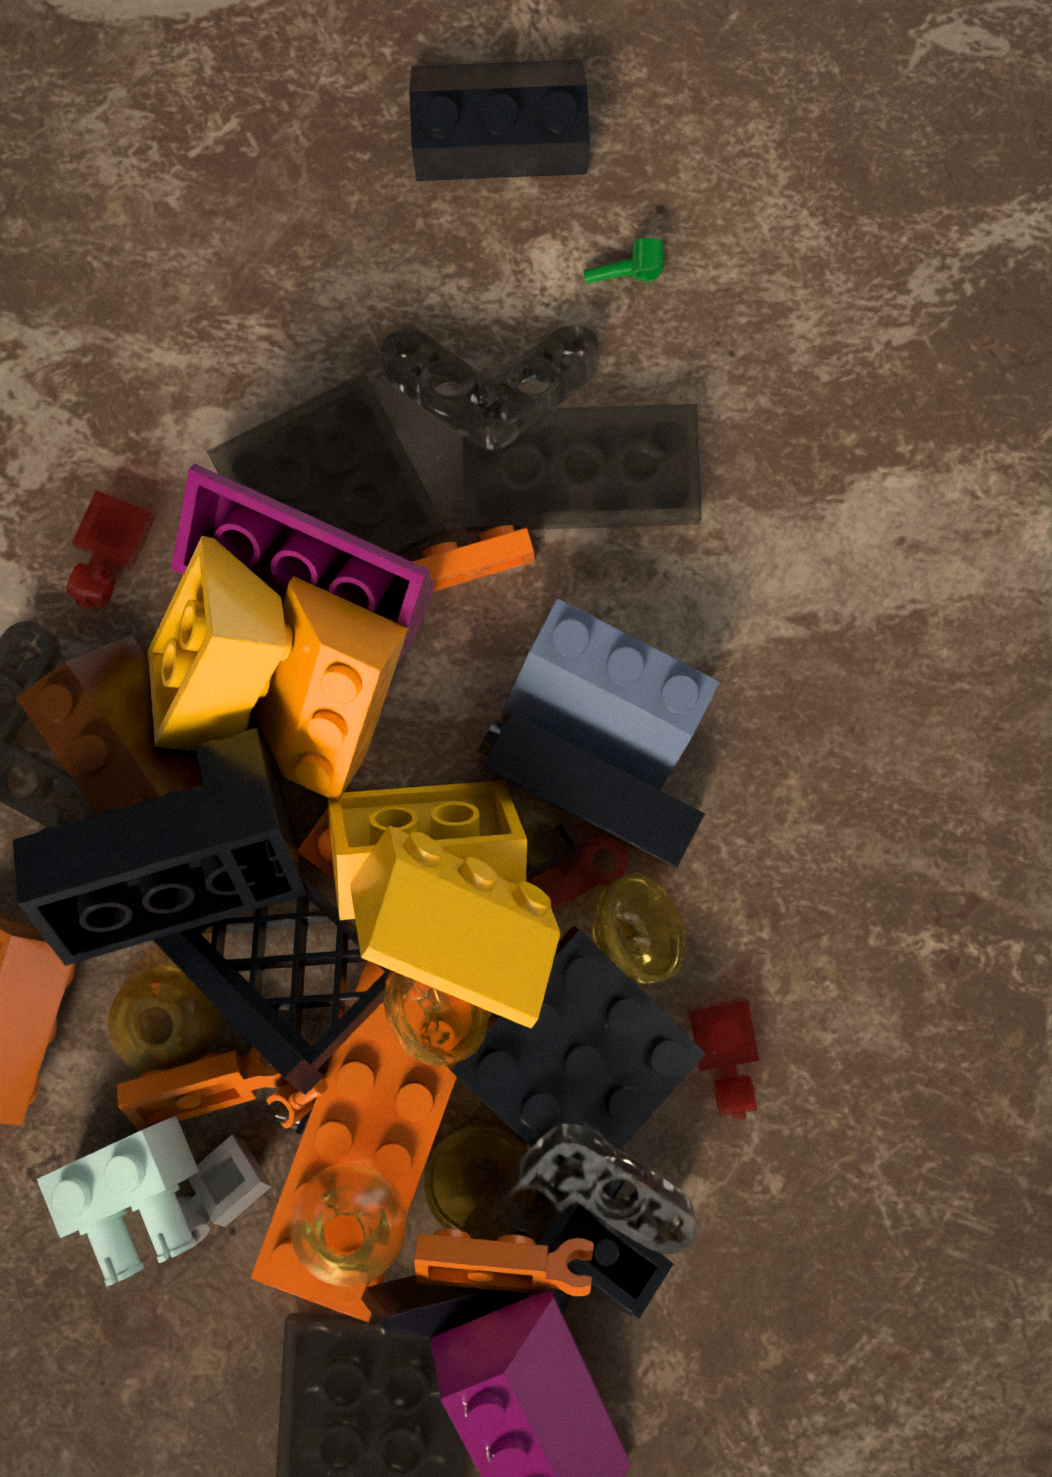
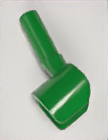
[583,237,664,284]

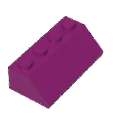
[171,464,435,667]
[430,1288,631,1477]

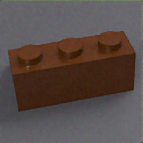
[16,635,203,815]

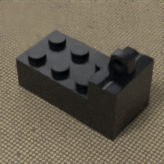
[13,728,307,966]

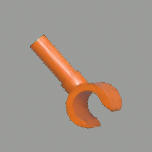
[266,1079,328,1128]

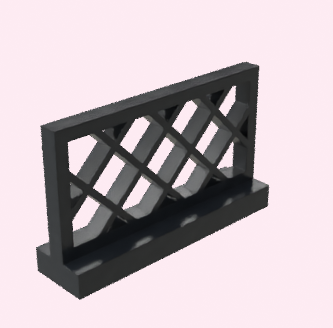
[153,878,407,1095]

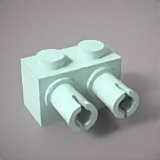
[37,1115,199,1287]

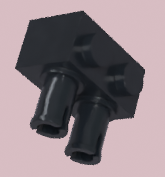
[523,1149,687,1319]

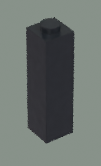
[478,712,705,868]

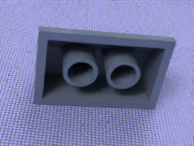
[502,598,720,790]

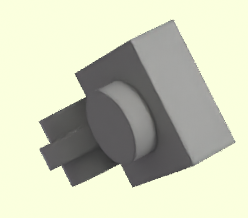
[177,1135,272,1244]

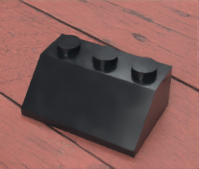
[409,59,590,181]

